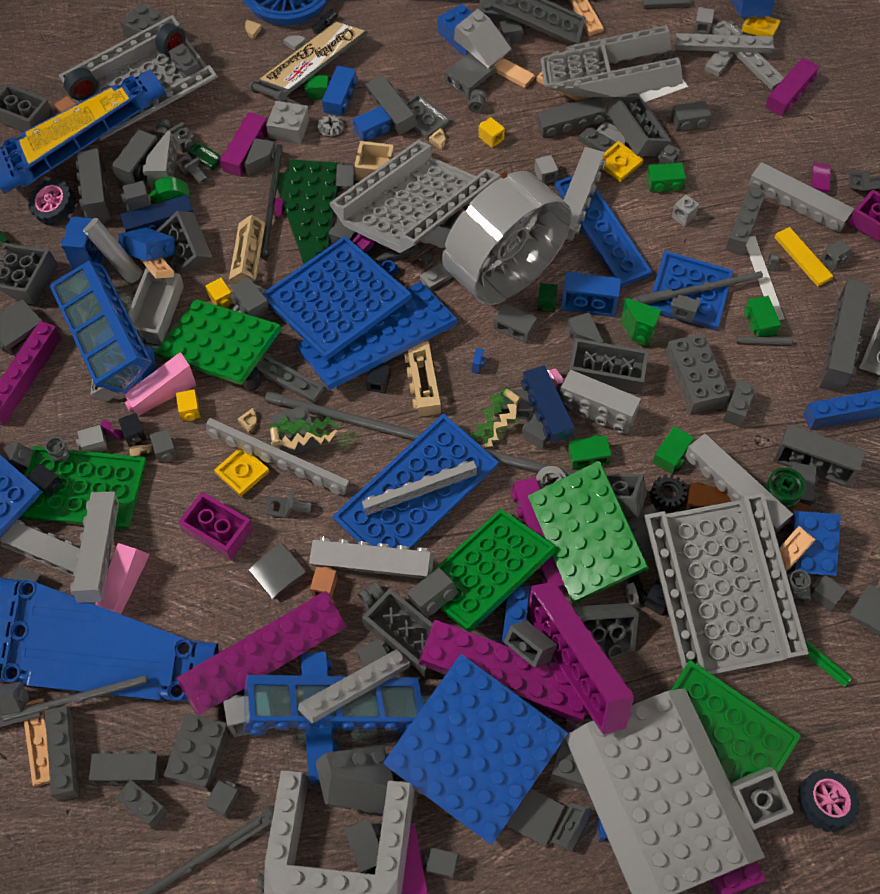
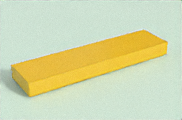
[774,227,833,287]

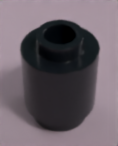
[243,366,261,391]

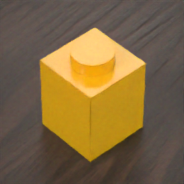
[478,117,505,148]
[205,278,233,308]
[176,389,201,421]

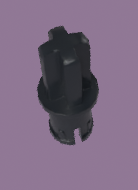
[311,9,338,34]

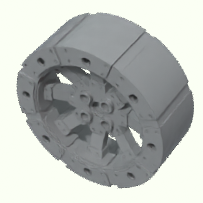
[442,171,572,305]

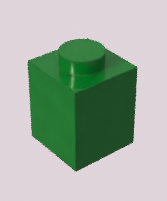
[305,75,329,99]

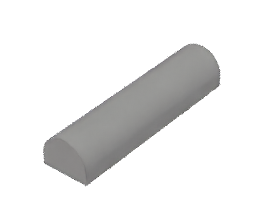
[83,218,143,283]

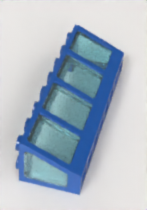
[50,260,152,394]
[244,675,423,736]

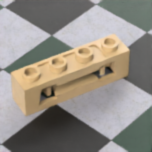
[229,215,265,283]
[404,341,441,417]

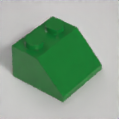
[621,298,661,347]

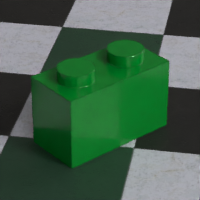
[646,163,686,192]
[744,295,781,337]
[652,426,694,474]
[567,435,611,470]

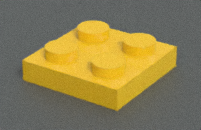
[741,16,781,37]
[604,141,644,182]
[214,448,269,497]

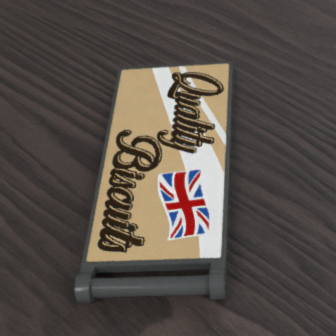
[248,21,368,102]

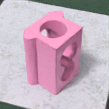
[548,368,564,391]

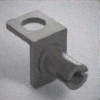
[175,154,208,185]
[265,490,311,518]

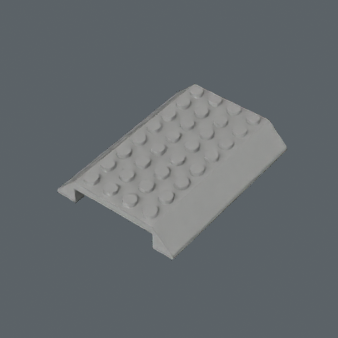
[58,15,218,141]
[330,140,500,253]
[644,492,808,675]
[565,688,765,894]

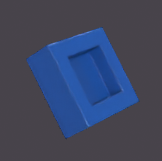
[472,348,486,374]

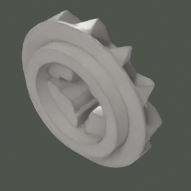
[318,114,344,136]
[536,466,566,489]

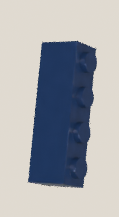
[120,195,193,232]
[521,365,575,444]

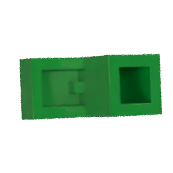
[149,177,190,205]

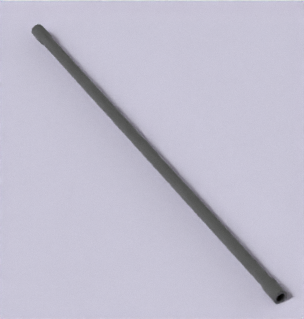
[265,391,575,478]

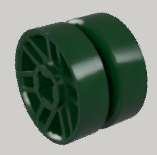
[764,467,806,510]

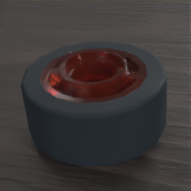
[155,23,186,57]
[63,68,98,101]

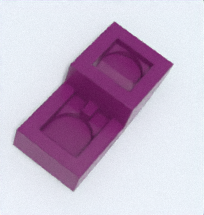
[810,163,830,193]

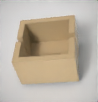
[354,141,394,181]

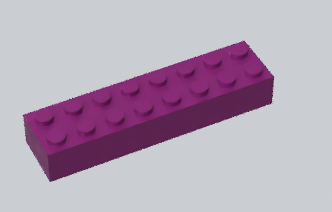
[527,582,634,735]
[176,591,347,715]
[418,620,586,723]

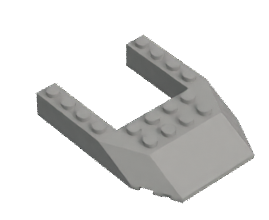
[540,25,683,97]
[264,770,415,894]

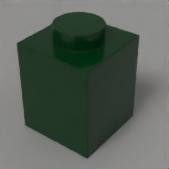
[537,283,558,313]

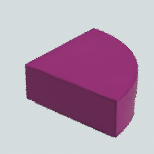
[274,197,283,217]
[100,420,124,440]

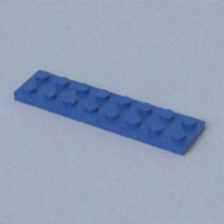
[554,176,652,288]

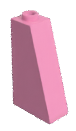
[124,353,196,416]
[95,543,150,614]

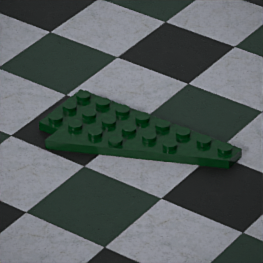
[277,160,341,265]

